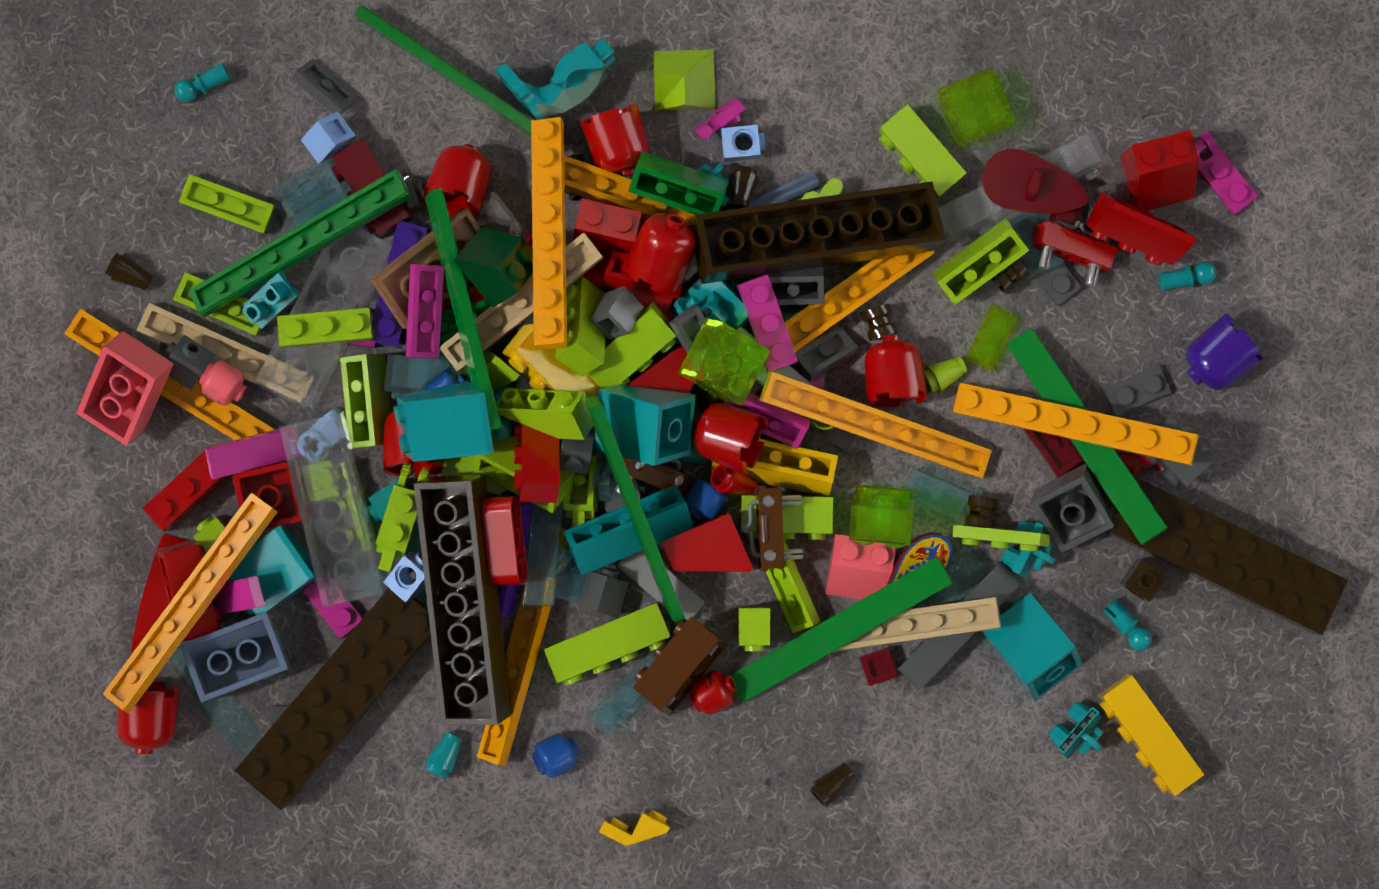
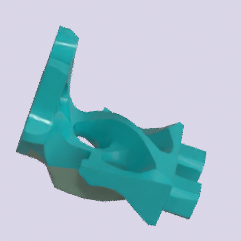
[495,38,616,120]

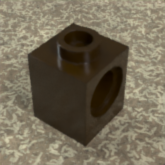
[1119,559,1167,602]

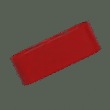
[482,496,527,586]

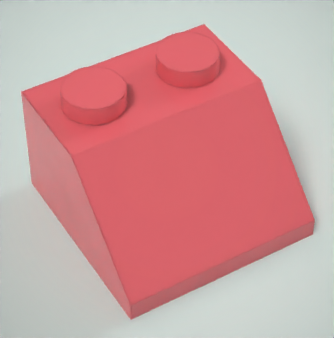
[825,534,896,600]

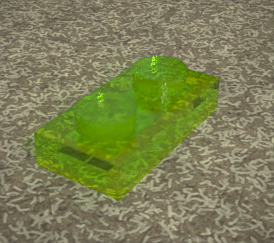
[964,305,1018,372]

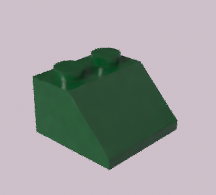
[453,227,533,307]

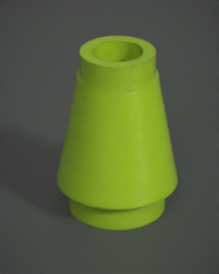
[924,356,967,394]

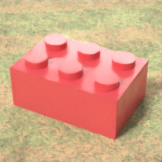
[76,331,174,446]

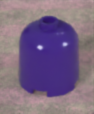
[1186,313,1265,390]

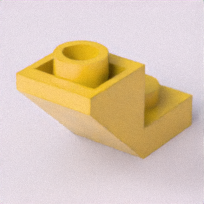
[599,809,670,846]

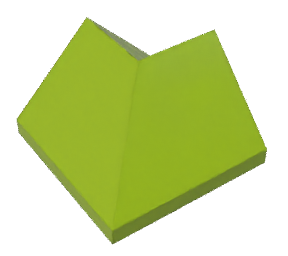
[654,49,715,111]

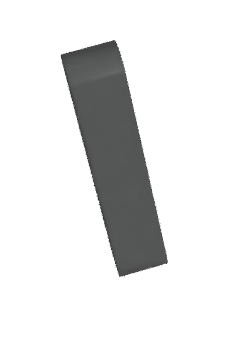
[897,561,1021,690]

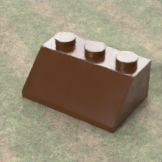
[633,616,728,715]

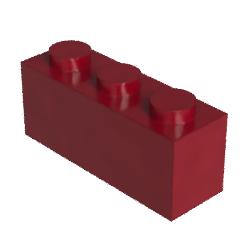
[331,139,412,238]

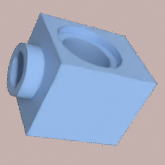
[301,111,356,164]
[721,125,766,162]
[383,550,425,603]

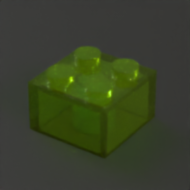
[934,67,1017,150]
[678,318,770,406]
[849,485,917,548]

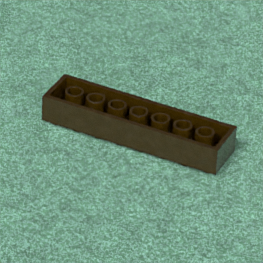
[690,181,945,284]
[414,474,512,725]
[1104,476,1348,635]
[234,588,431,810]

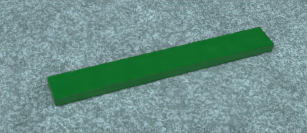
[355,6,532,136]
[189,169,412,318]
[425,188,502,434]
[1006,328,1168,545]
[585,395,685,623]
[730,556,953,703]

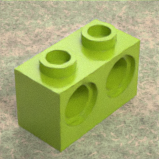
[738,607,770,651]

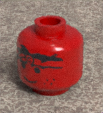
[689,670,737,715]

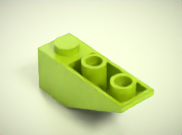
[496,388,593,440]

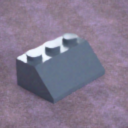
[179,612,292,703]

